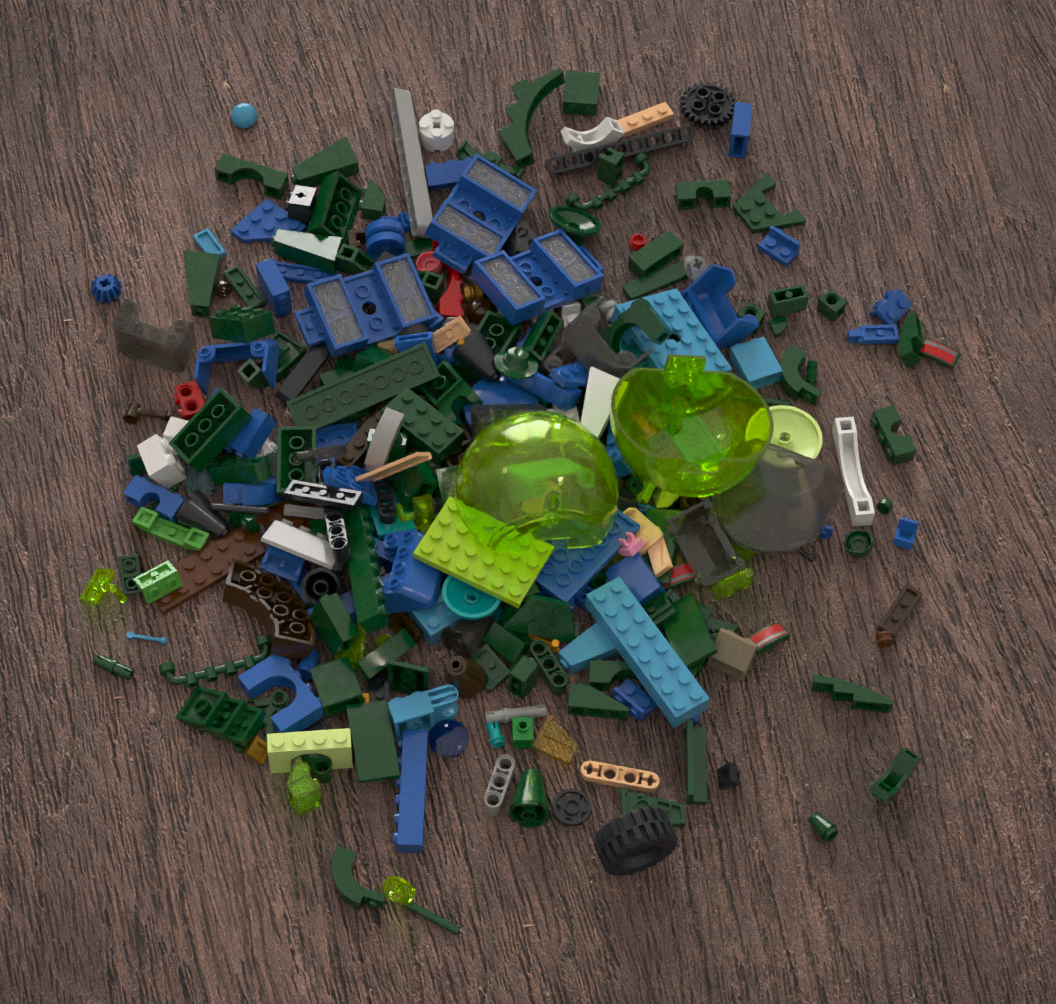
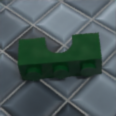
[675,179,731,210]
[870,405,916,466]

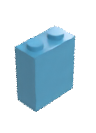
[729,337,783,392]

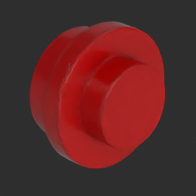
[629,234,647,251]

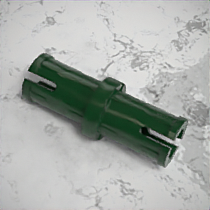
[93,653,134,681]

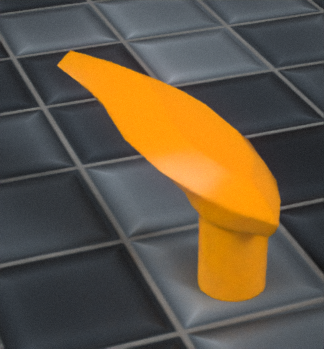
[528,634,560,652]

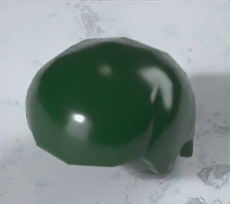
[844,530,874,558]

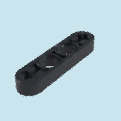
[373,476,397,524]

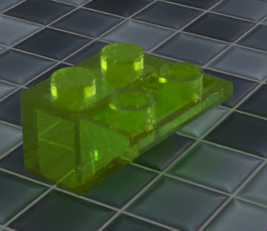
[287,756,322,817]

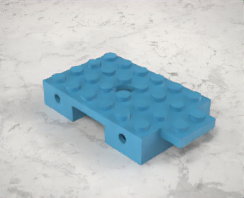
[610,288,732,401]

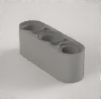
[484,755,515,816]

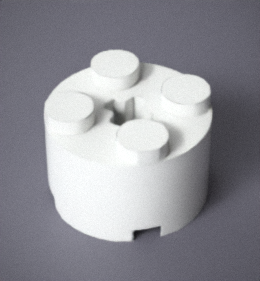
[419,109,454,152]

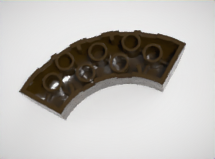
[222,559,315,659]

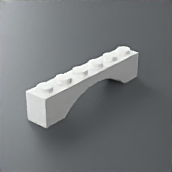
[832,417,875,527]

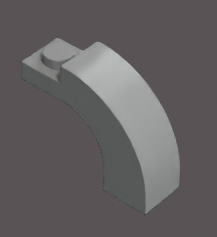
[365,407,404,472]

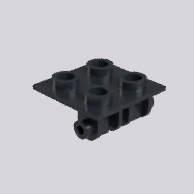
[501,220,538,257]

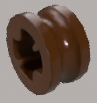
[875,631,895,648]

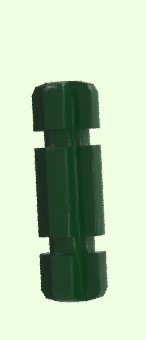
[806,360,818,388]

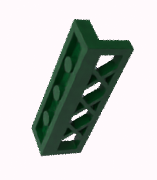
[685,719,707,805]

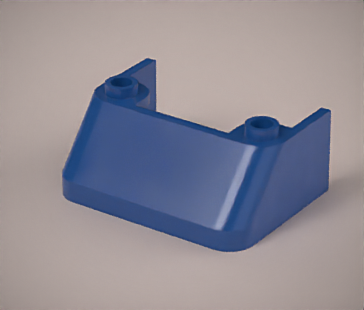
[194,338,279,394]

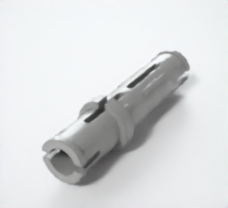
[485,704,547,724]

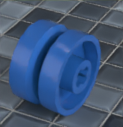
[365,219,406,261]

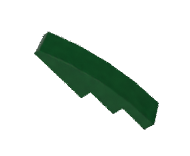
[811,675,894,713]

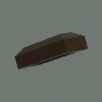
[388,612,424,648]

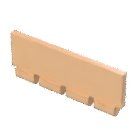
[355,452,432,482]

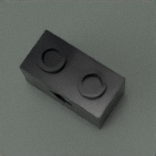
[285,185,317,221]

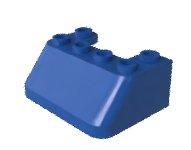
[681,264,759,349]
[382,530,444,614]

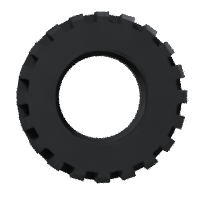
[593,807,678,876]

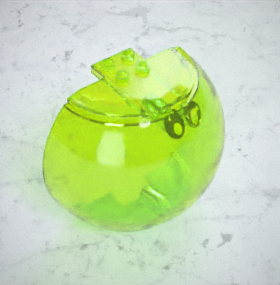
[610,354,774,497]
[454,411,619,553]

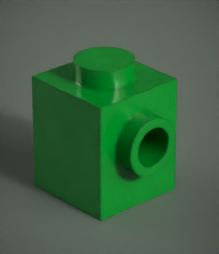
[512,716,533,749]

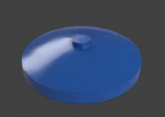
[464,376,539,444]

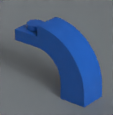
[223,477,282,505]

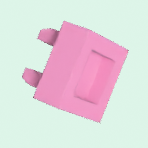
[619,532,645,557]

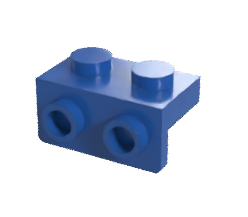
[869,288,912,325]

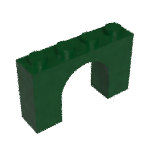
[588,297,674,380]

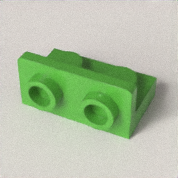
[133,560,183,604]

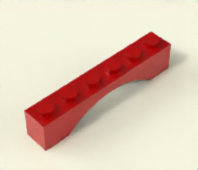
[432,239,464,323]

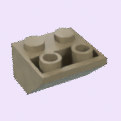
[707,628,758,681]

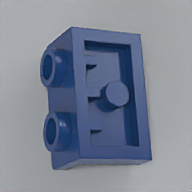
[757,226,801,267]
[612,679,657,722]

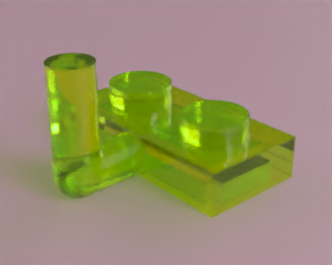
[396,494,435,532]
[79,567,127,605]

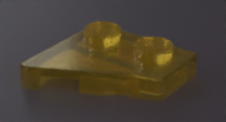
[532,714,578,766]

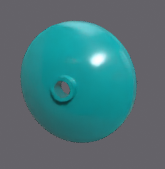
[442,575,501,620]

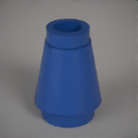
[297,649,319,679]

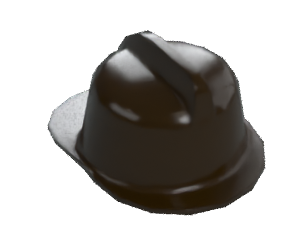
[463,297,498,333]

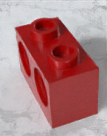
[173,380,205,421]

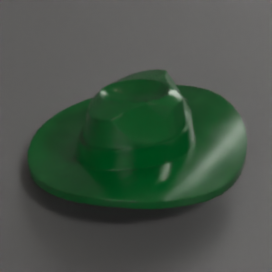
[494,346,538,379]

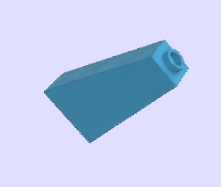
[558,622,620,674]

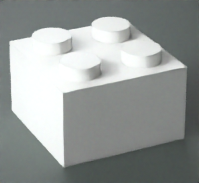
[137,434,187,489]

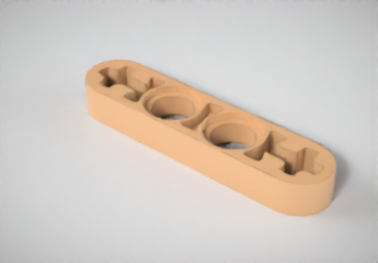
[580,761,660,793]

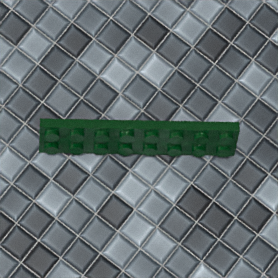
[286,342,440,431]

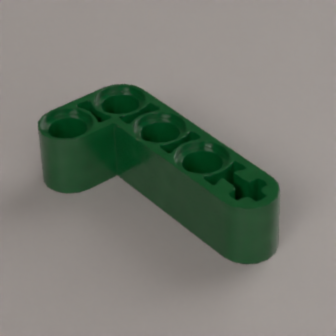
[207,453,272,485]

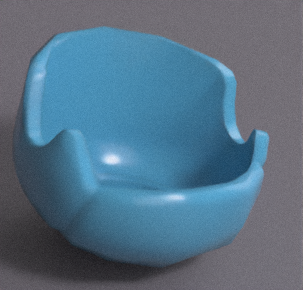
[231,103,257,129]

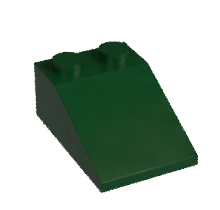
[388,660,434,695]

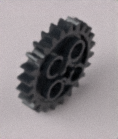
[680,81,735,129]

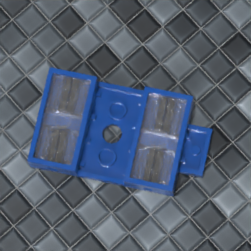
[424,153,537,274]
[471,229,604,325]
[294,253,437,358]

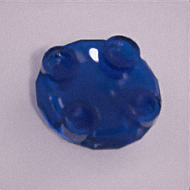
[429,719,469,757]

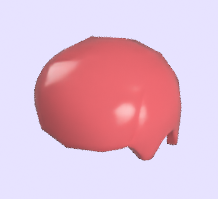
[416,251,443,274]

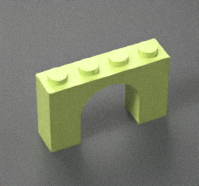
[267,728,353,774]

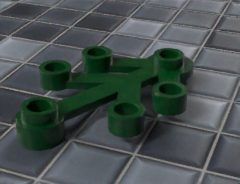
[233,690,289,753]

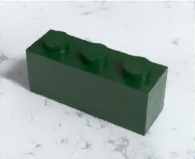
[628,230,684,278]
[522,310,564,364]

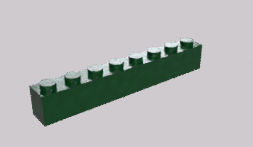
[343,504,389,634]

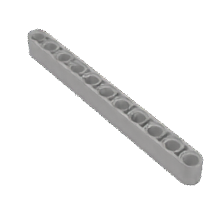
[389,88,433,238]

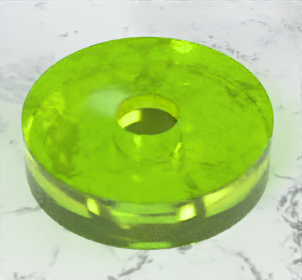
[382,876,416,905]

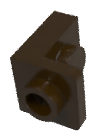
[348,229,366,249]

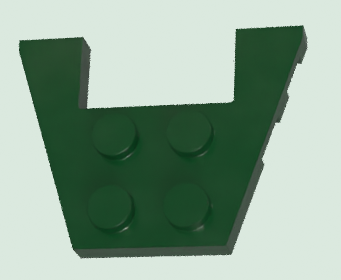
[733,173,806,234]

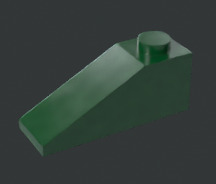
[567,683,629,720]

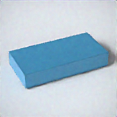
[193,228,227,259]

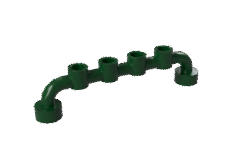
[565,152,650,211]
[158,635,271,688]

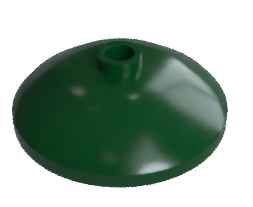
[549,206,601,238]

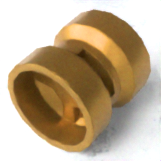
[462,283,483,303]

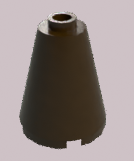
[446,656,486,699]

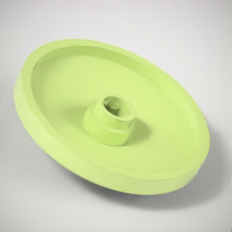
[746,405,823,473]

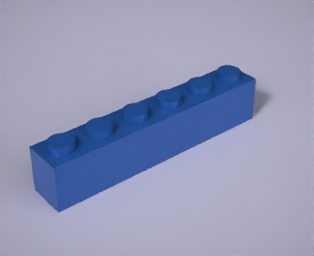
[393,730,428,853]

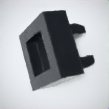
[717,762,741,790]

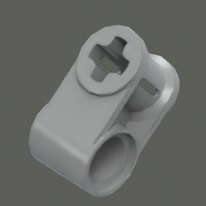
[684,256,707,285]

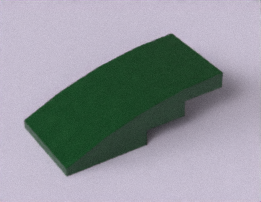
[638,508,686,584]
[663,592,718,669]
[175,686,266,747]
[346,700,400,783]

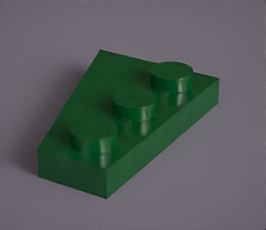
[620,788,686,827]

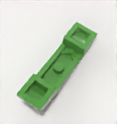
[132,506,210,551]

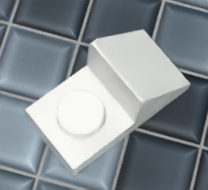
[559,301,583,334]

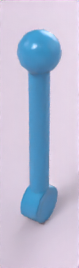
[126,631,167,644]

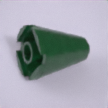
[508,769,550,828]

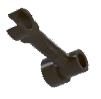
[123,402,175,424]

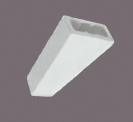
[579,366,626,446]

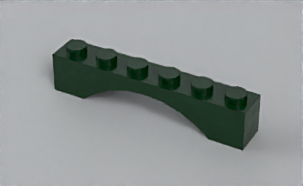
[336,244,444,302]

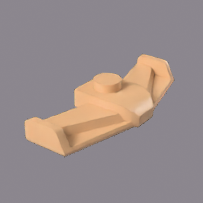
[623,508,673,578]

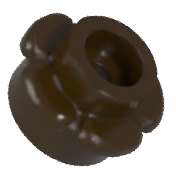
[215,281,232,298]

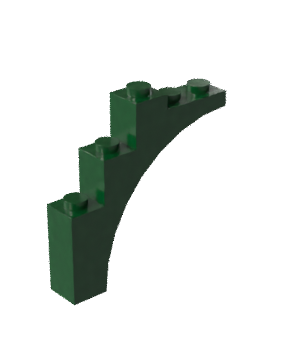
[499,68,565,168]

